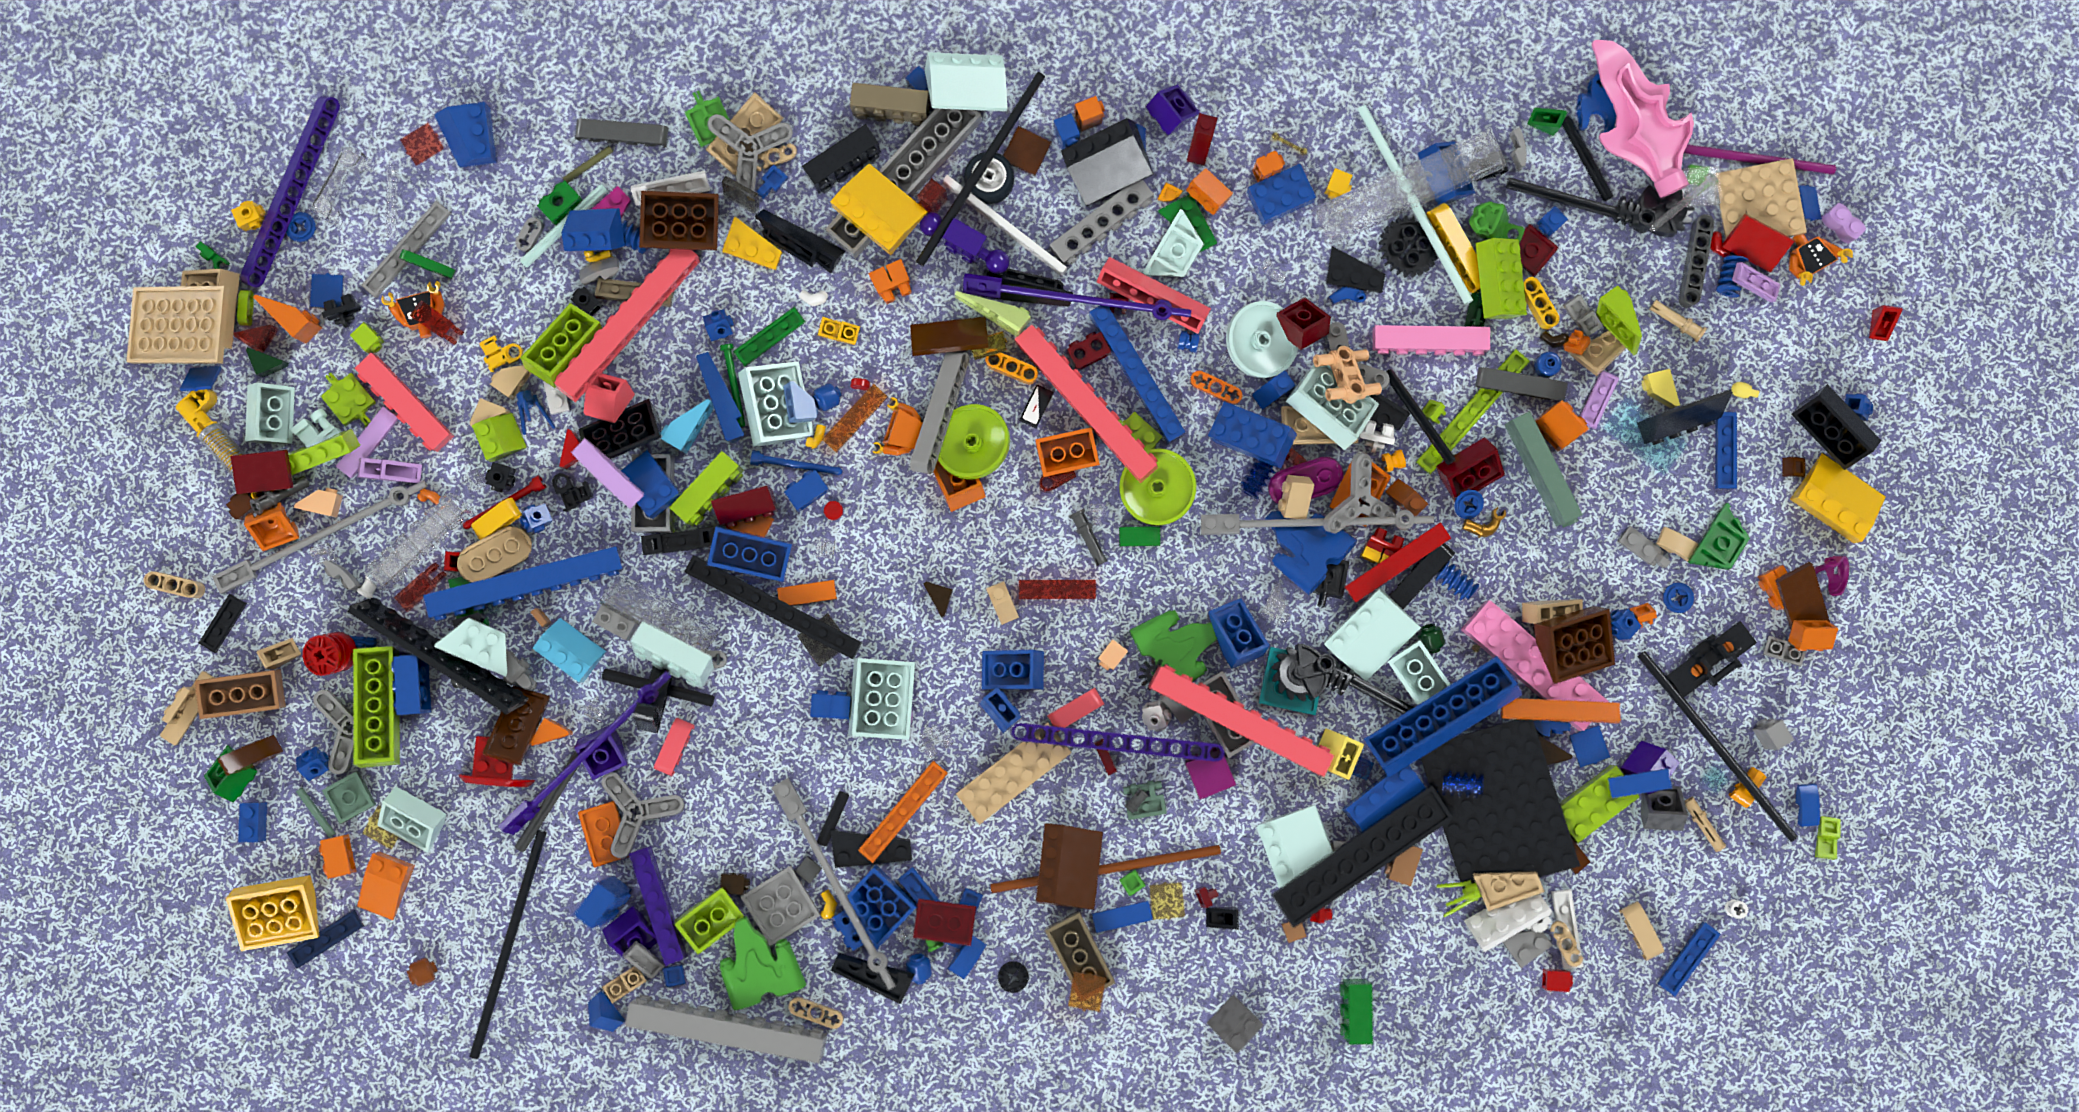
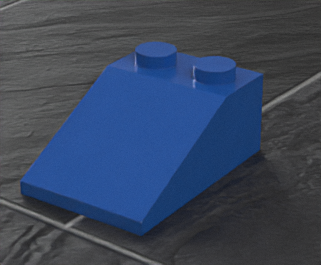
[621,450,682,519]
[1208,598,1270,669]
[982,650,1044,690]

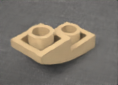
[1656,527,1698,562]
[602,966,646,1003]

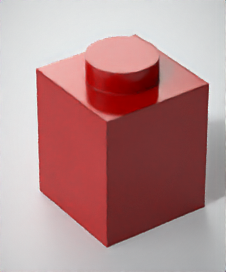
[1542,968,1573,992]

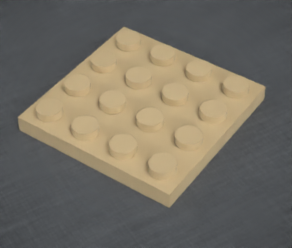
[1714,158,1807,240]

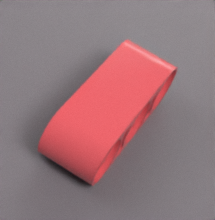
[1047,688,1105,732]
[654,718,695,776]

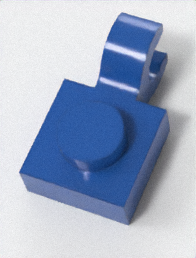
[757,164,788,200]

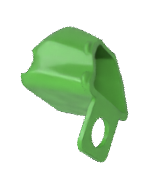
[1469,201,1525,243]

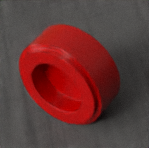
[850,378,870,390]
[824,501,843,520]

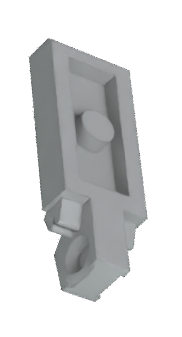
[1618,526,1670,568]

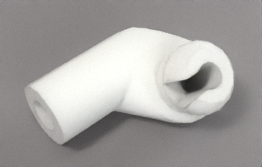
[799,290,828,306]

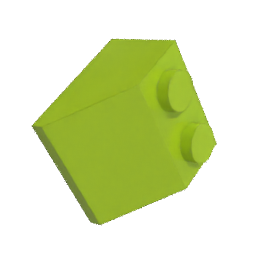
[472,413,527,463]

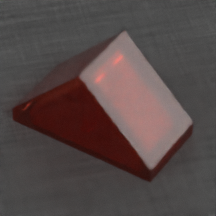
[233,324,278,353]

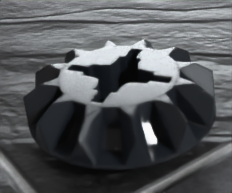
[998,961,1029,993]

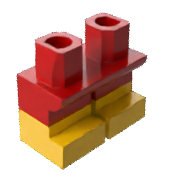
[1359,527,1404,564]

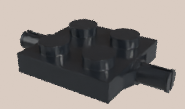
[1313,560,1349,608]

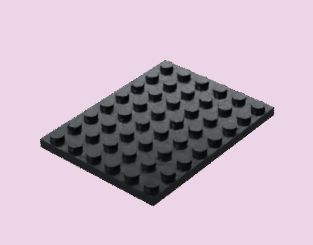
[1421,719,1580,889]

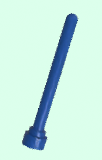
[750,450,842,475]

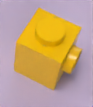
[1325,168,1353,201]

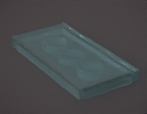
[1603,398,1688,475]

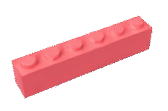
[1096,257,1211,334]
[355,353,454,452]

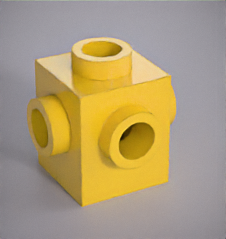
[231,201,266,231]

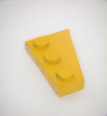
[722,216,782,270]

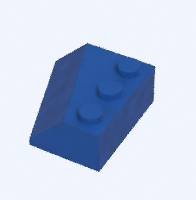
[434,102,497,168]
[847,865,918,950]

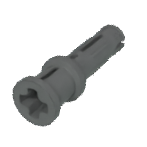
[250,476,309,515]
[1069,509,1108,566]

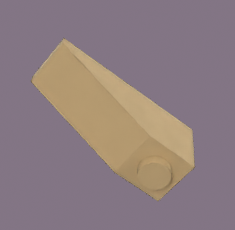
[1522,599,1583,624]

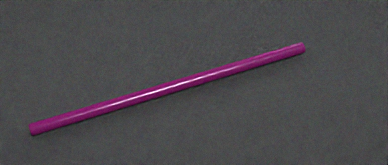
[1684,144,1836,175]

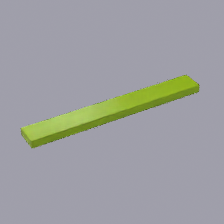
[1416,349,1530,474]

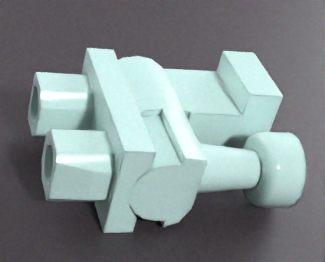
[291,409,342,466]

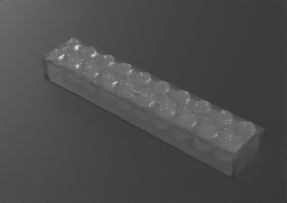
[1311,128,1506,247]

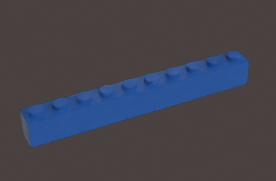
[423,546,623,621]

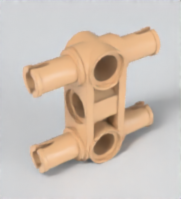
[1313,346,1382,404]

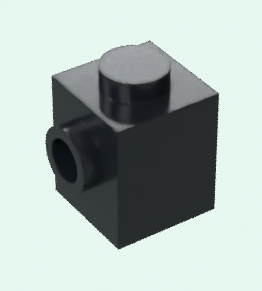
[570,287,603,316]

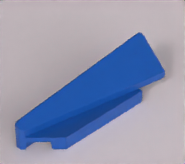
[696,352,744,443]

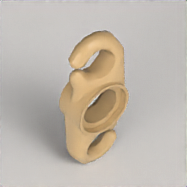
[757,143,797,172]
[1550,921,1583,967]

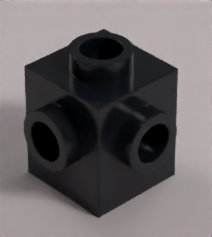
[485,462,516,493]

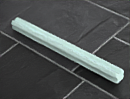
[520,184,607,268]

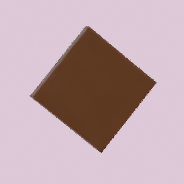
[1003,126,1052,176]

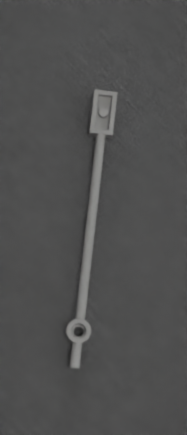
[212,480,428,594]
[1201,510,1434,535]
[771,778,895,990]

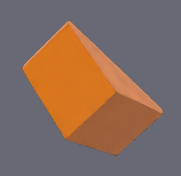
[531,718,573,746]

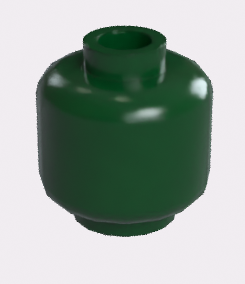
[1417,624,1445,654]

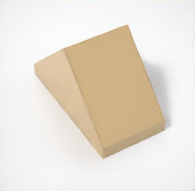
[470,398,510,427]
[257,638,301,669]

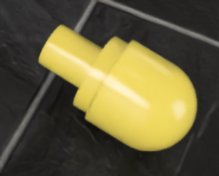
[1731,382,1759,399]

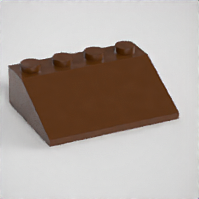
[639,191,720,251]
[1534,606,1615,684]
[1036,823,1103,910]

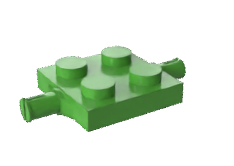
[684,90,730,148]

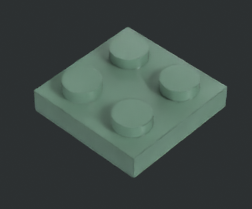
[322,771,376,824]

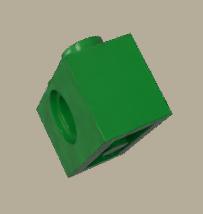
[537,180,583,226]

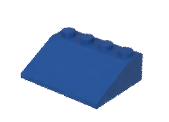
[1342,765,1425,833]

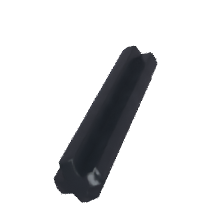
[817,791,849,847]

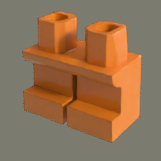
[868,259,912,304]

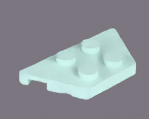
[1143,209,1204,277]
[434,618,507,676]

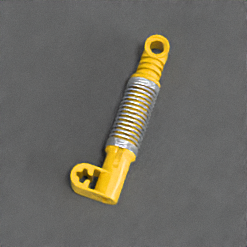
[175,389,274,499]

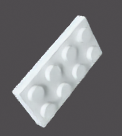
[1464,894,1552,952]

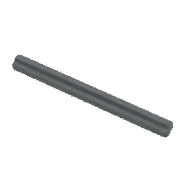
[515,751,579,852]

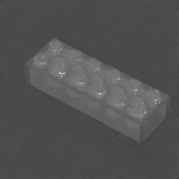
[364,493,476,591]

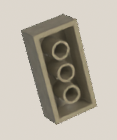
[850,82,930,126]
[1045,911,1115,1001]

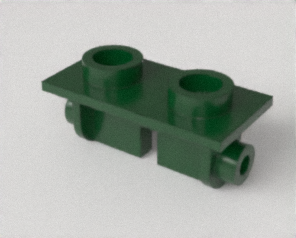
[1464,288,1485,327]

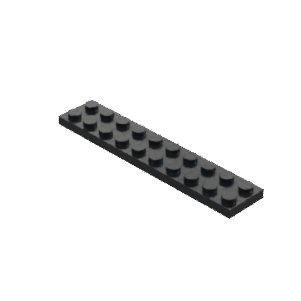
[347,598,528,714]
[1271,785,1453,928]

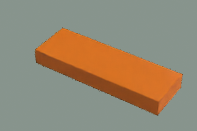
[777,580,837,606]

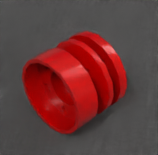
[302,632,357,676]

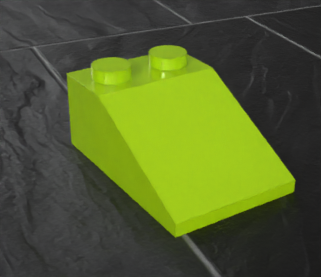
[1596,285,1642,356]
[674,887,745,955]

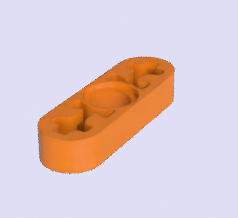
[1190,371,1242,405]

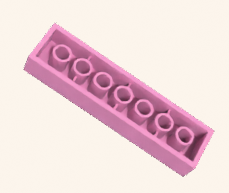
[1461,600,1609,731]

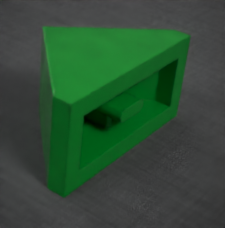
[1527,107,1567,136]

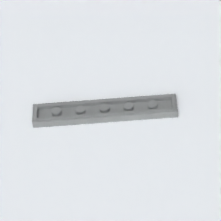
[361,200,452,299]

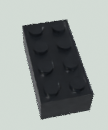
[802,124,881,194]
[1791,384,1882,470]

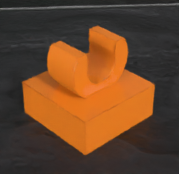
[1563,329,1591,355]
[1630,603,1657,628]

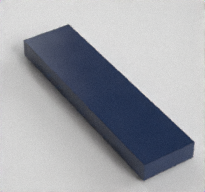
[287,910,364,969]

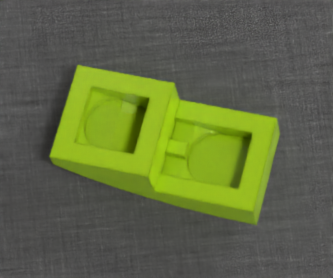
[1815,816,1841,860]

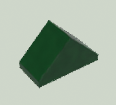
[246,347,289,378]

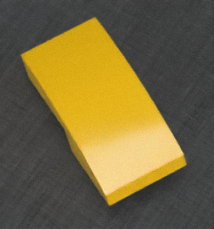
[817,317,860,345]

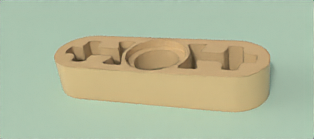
[789,997,844,1029]

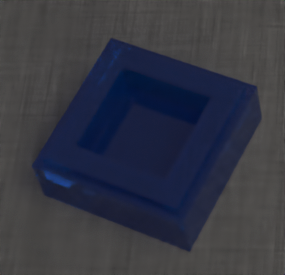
[1352,756,1374,781]

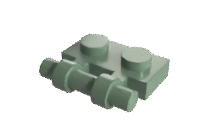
[1123,780,1167,820]

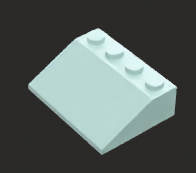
[924,52,1007,111]
[738,361,814,447]
[1286,364,1379,450]
[1324,587,1421,681]
[848,658,915,740]
[1257,805,1333,888]

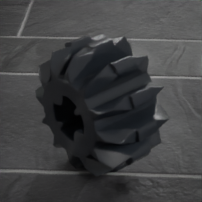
[1138,658,1169,691]

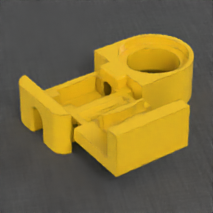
[479,335,524,373]

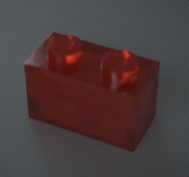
[917,178,947,213]

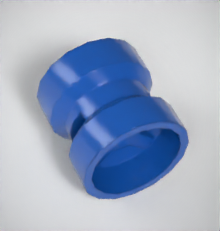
[1177,330,1200,353]

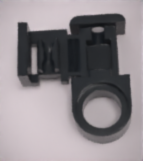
[552,473,594,512]

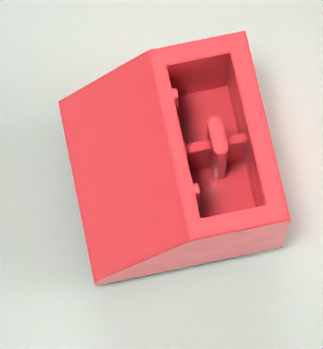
[584,373,635,423]

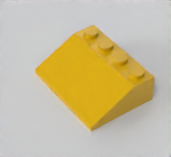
[830,163,928,255]
[1790,453,1886,544]
[226,875,319,951]

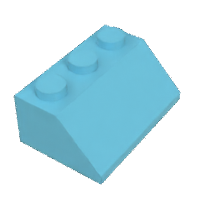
[532,618,607,683]

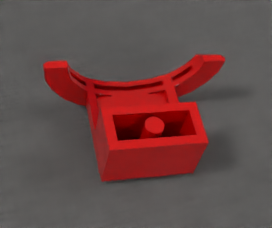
[458,736,535,787]

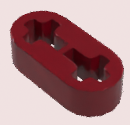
[1094,738,1117,776]

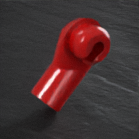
[1710,231,1731,257]

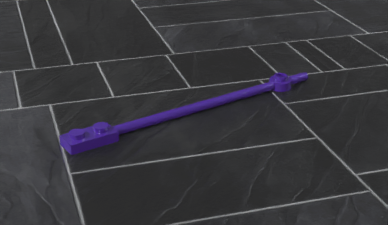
[963,273,1191,320]
[498,671,671,835]

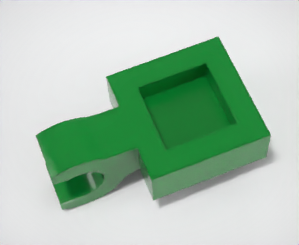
[195,241,230,269]

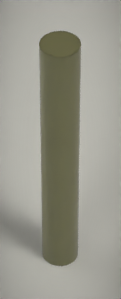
[563,146,613,183]

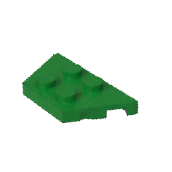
[1688,502,1750,570]

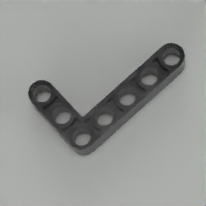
[633,666,673,733]

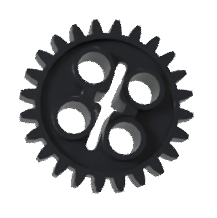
[1378,216,1439,278]

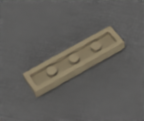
[595,278,674,307]

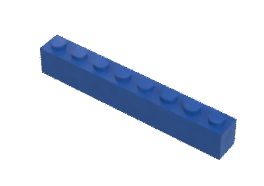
[1089,305,1186,444]

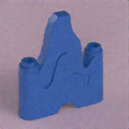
[1265,511,1358,595]

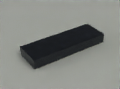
[198,594,247,653]

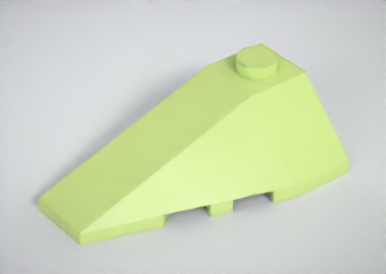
[955,291,1031,337]

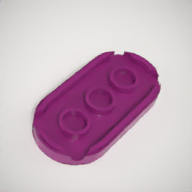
[1268,457,1343,503]

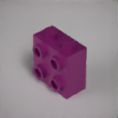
[1184,747,1236,800]

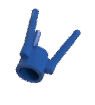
[516,390,555,435]

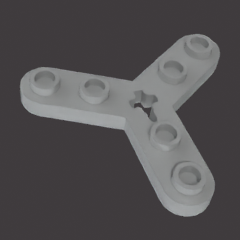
[707,114,793,195]
[1328,322,1390,390]
[1323,452,1396,533]
[313,690,354,774]
[602,772,685,859]

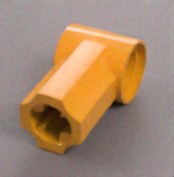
[1729,767,1767,808]

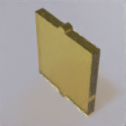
[971,331,1007,360]
[363,805,399,850]
[1150,882,1185,920]

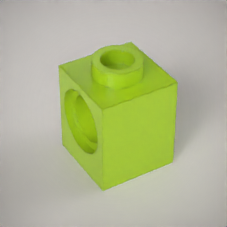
[350,322,385,354]

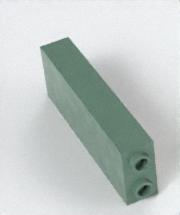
[1504,411,1583,528]

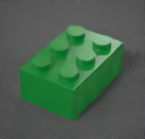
[1339,979,1373,1045]

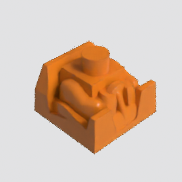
[244,502,299,551]

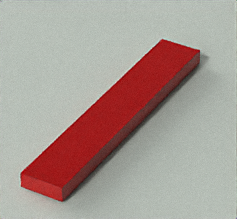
[1344,522,1451,603]

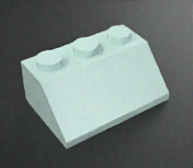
[245,383,295,444]
[1388,639,1451,705]
[377,787,446,853]

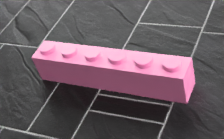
[1373,325,1490,356]

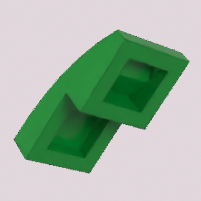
[1119,527,1160,547]

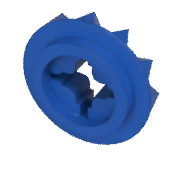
[286,212,317,243]
[1453,489,1484,519]
[1663,582,1694,613]

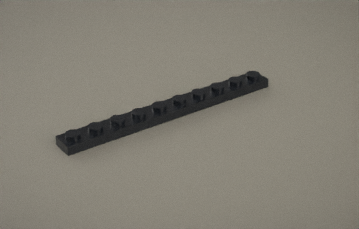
[684,555,862,660]

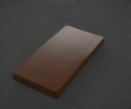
[910,316,989,356]
[1775,562,1830,630]
[483,685,550,766]

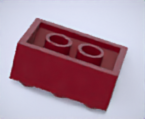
[1436,437,1505,502]
[711,485,778,528]

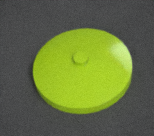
[938,404,1010,479]
[1119,448,1196,526]

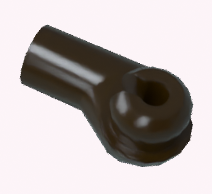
[1539,330,1569,348]

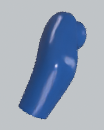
[1328,287,1366,304]

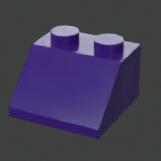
[1145,84,1200,135]
[574,725,628,780]
[1619,740,1681,795]
[602,906,658,963]

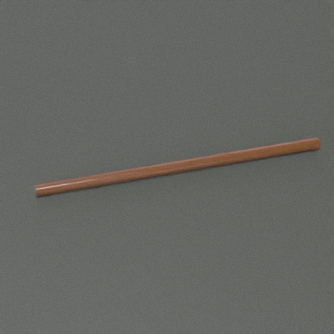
[990,845,1221,893]

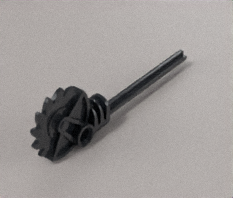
[1506,177,1695,237]
[1271,644,1414,714]

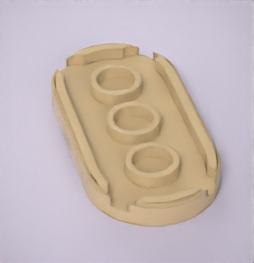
[457,526,532,583]

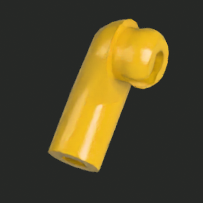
[584,250,613,262]
[805,424,826,449]
[820,889,837,920]

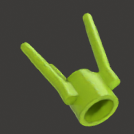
[1436,880,1482,917]

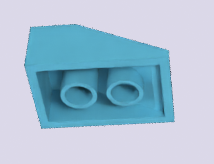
[661,399,714,454]

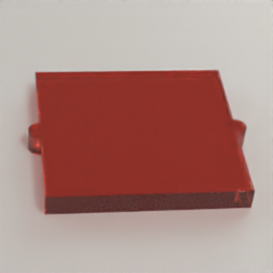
[400,123,445,166]

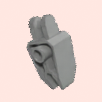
[503,650,537,691]

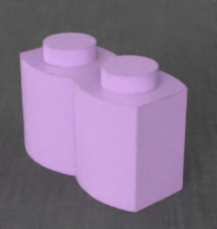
[1821,203,1866,244]

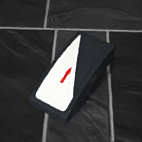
[1019,384,1054,429]

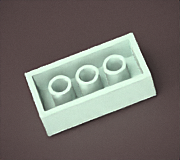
[630,621,714,687]

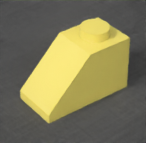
[1641,369,1680,409]

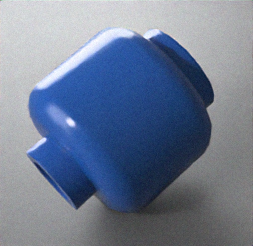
[1534,351,1562,378]
[812,383,842,411]
[905,953,932,984]

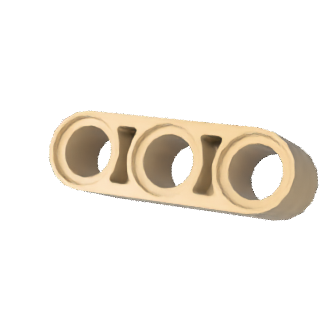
[144,571,205,598]
[1619,901,1664,961]

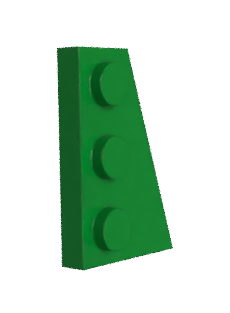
[1157,194,1217,253]

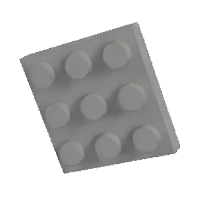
[740,866,821,947]

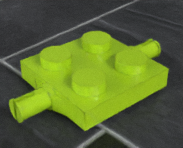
[321,372,376,427]
[1118,411,1163,451]

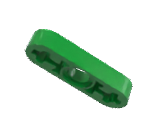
[399,249,456,279]

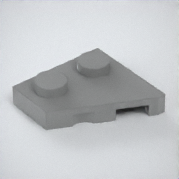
[1502,931,1553,968]

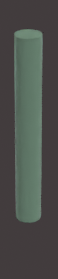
[296,787,336,838]

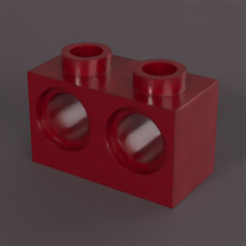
[1067,332,1111,371]

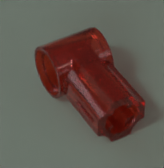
[1039,471,1077,493]

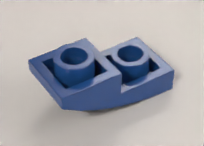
[1795,783,1820,827]
[947,936,987,979]

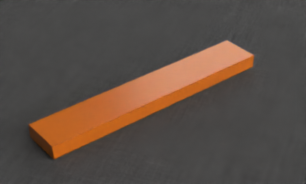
[1501,699,1621,723]
[858,761,948,863]

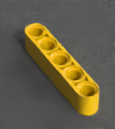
[1426,203,1480,293]

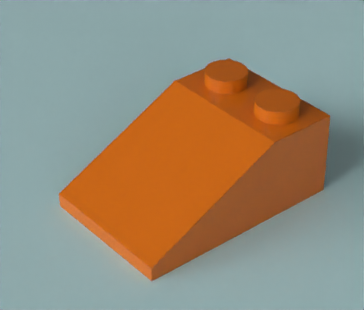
[253,294,322,344]
[933,460,986,512]
[357,851,415,920]

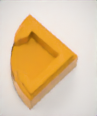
[1157,182,1183,202]

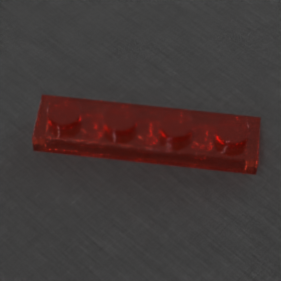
[1019,580,1096,600]

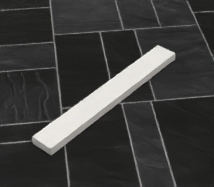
[943,175,1067,276]

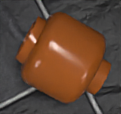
[406,957,438,987]

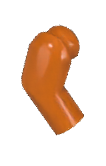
[417,489,446,508]

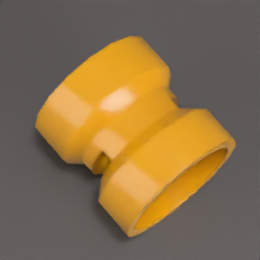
[1381,449,1406,472]

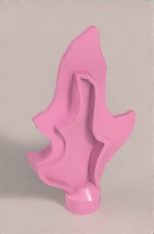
[1592,40,1694,198]

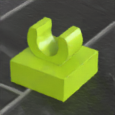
[1422,399,1446,424]

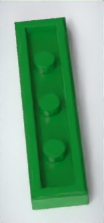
[733,307,806,367]

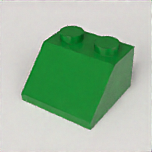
[204,745,257,803]

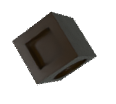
[720,872,750,895]

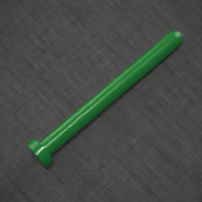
[720,344,745,427]

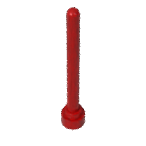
[463,475,547,529]

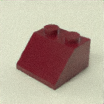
[1276,297,1331,350]

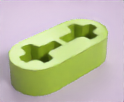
[237,290,254,326]

